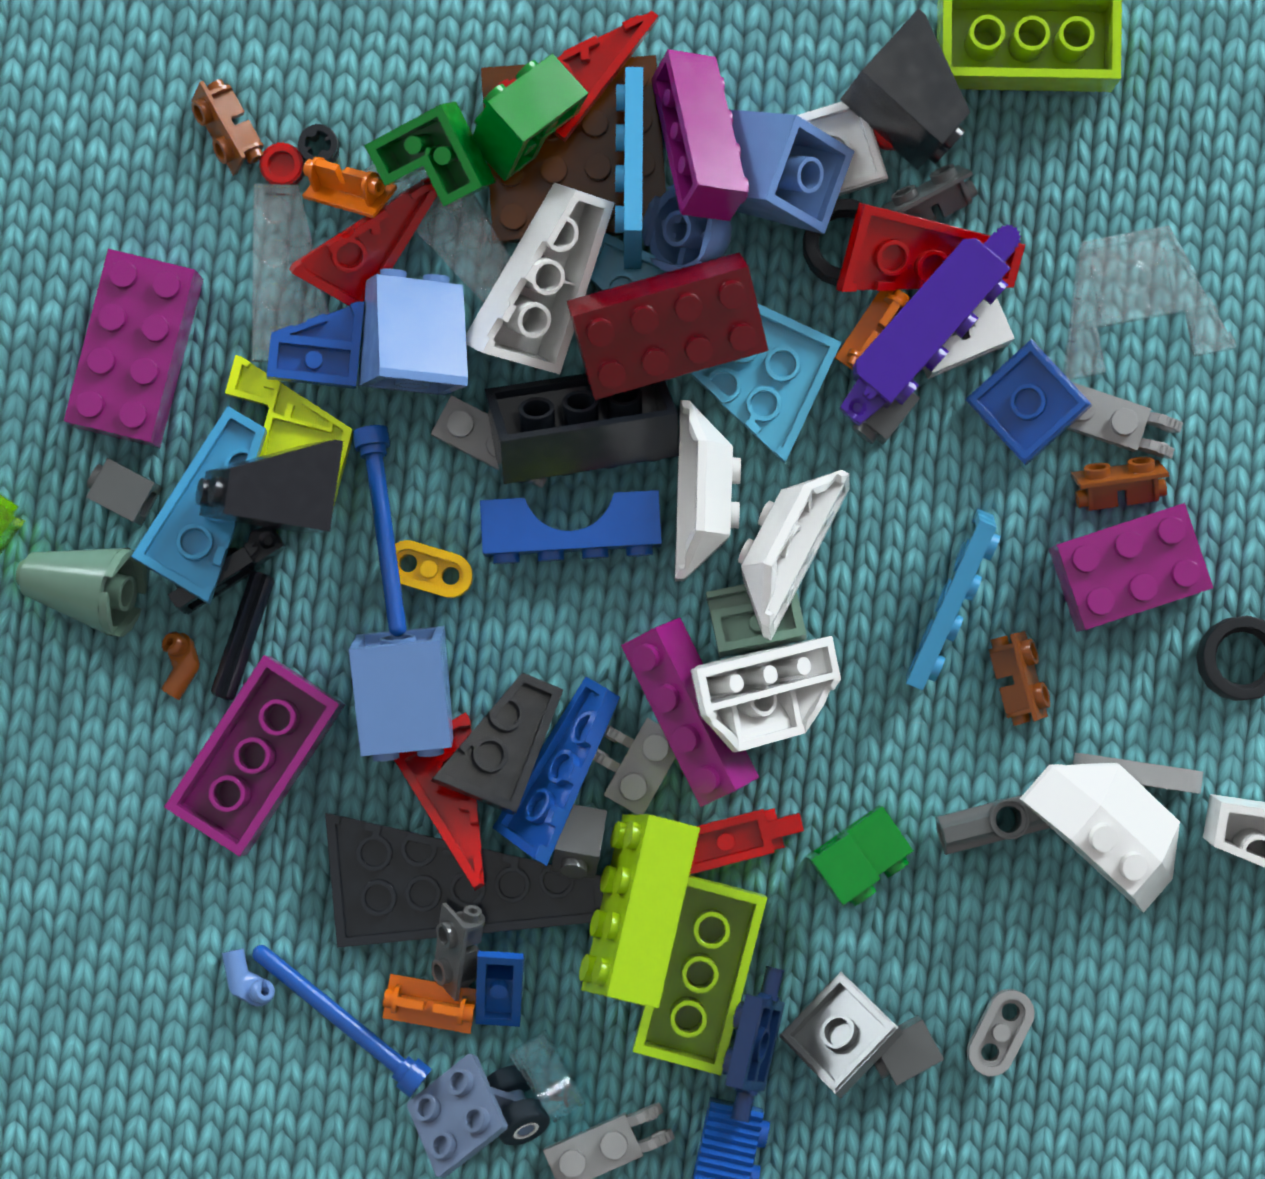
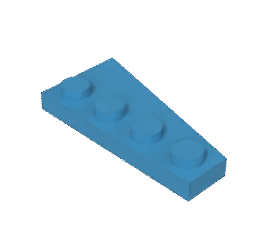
[615,67,643,269]
[131,406,267,605]
[906,508,1001,691]

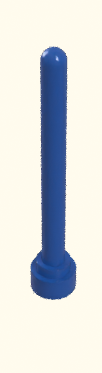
[353,425,407,637]
[252,945,432,1098]

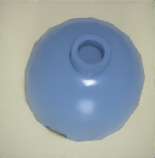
[642,184,732,272]

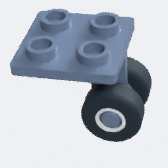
[407,1054,550,1178]

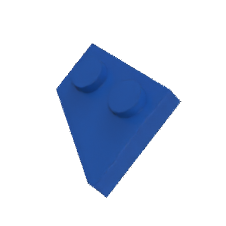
[267,301,365,389]

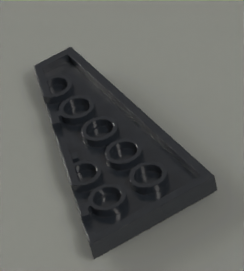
[325,813,603,948]

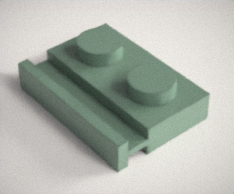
[706,584,807,657]

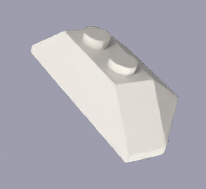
[675,400,741,582]
[738,470,850,640]
[691,636,841,752]
[1020,763,1180,913]

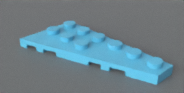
[590,233,842,464]

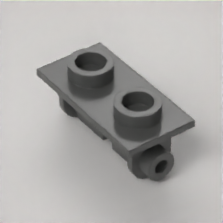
[881,164,978,222]
[431,902,485,1001]

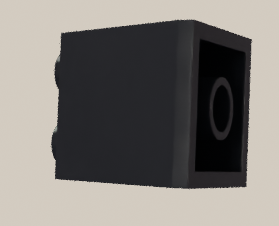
[840,8,971,170]
[196,440,343,533]

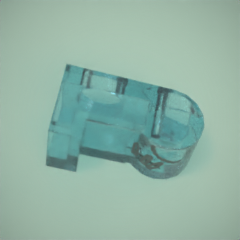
[509,1029,586,1123]

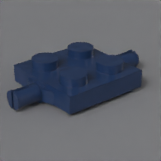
[722,966,785,1123]

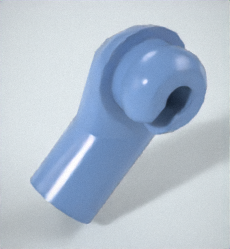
[222,948,275,1006]

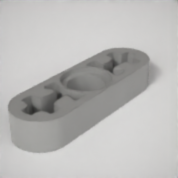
[1073,753,1204,794]

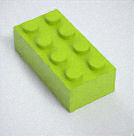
[937,0,1122,92]
[579,814,700,1009]
[633,875,767,1076]

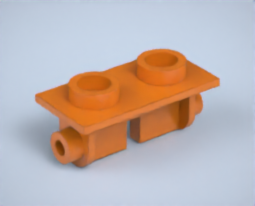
[302,157,398,218]
[835,289,911,370]
[382,974,476,1034]

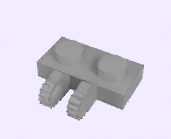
[593,718,676,814]

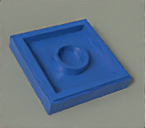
[965,339,1093,465]

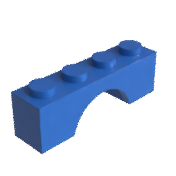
[480,490,662,564]

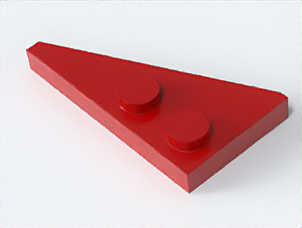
[498,10,659,142]
[289,177,437,306]
[394,712,485,891]

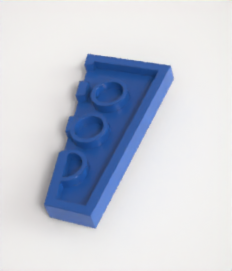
[492,677,620,866]

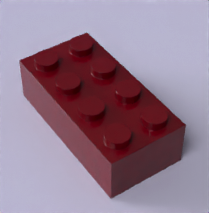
[566,252,769,400]

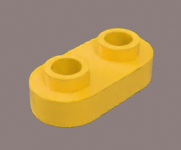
[395,540,473,598]

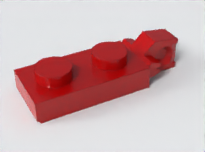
[689,808,804,875]

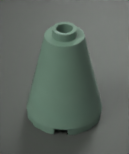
[16,548,147,637]

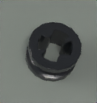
[298,124,340,163]

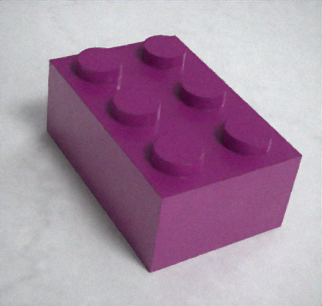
[1048,503,1214,632]

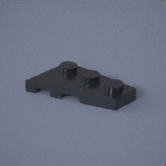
[431,673,563,815]

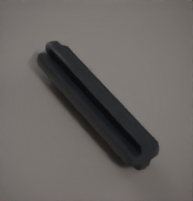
[211,571,274,700]

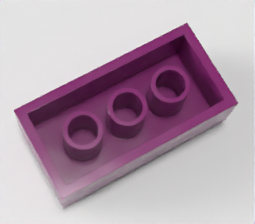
[64,249,204,448]
[164,655,345,857]

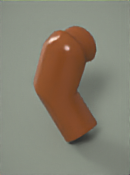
[161,632,200,700]

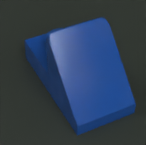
[475,951,525,1027]

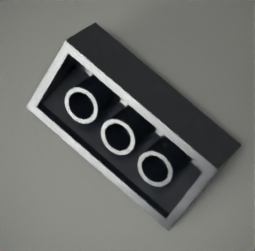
[484,373,679,484]

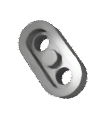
[967,989,1035,1076]

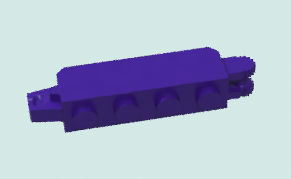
[839,224,1022,426]

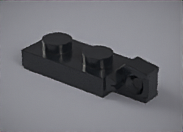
[168,527,286,614]

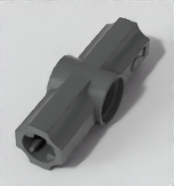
[935,794,1051,855]

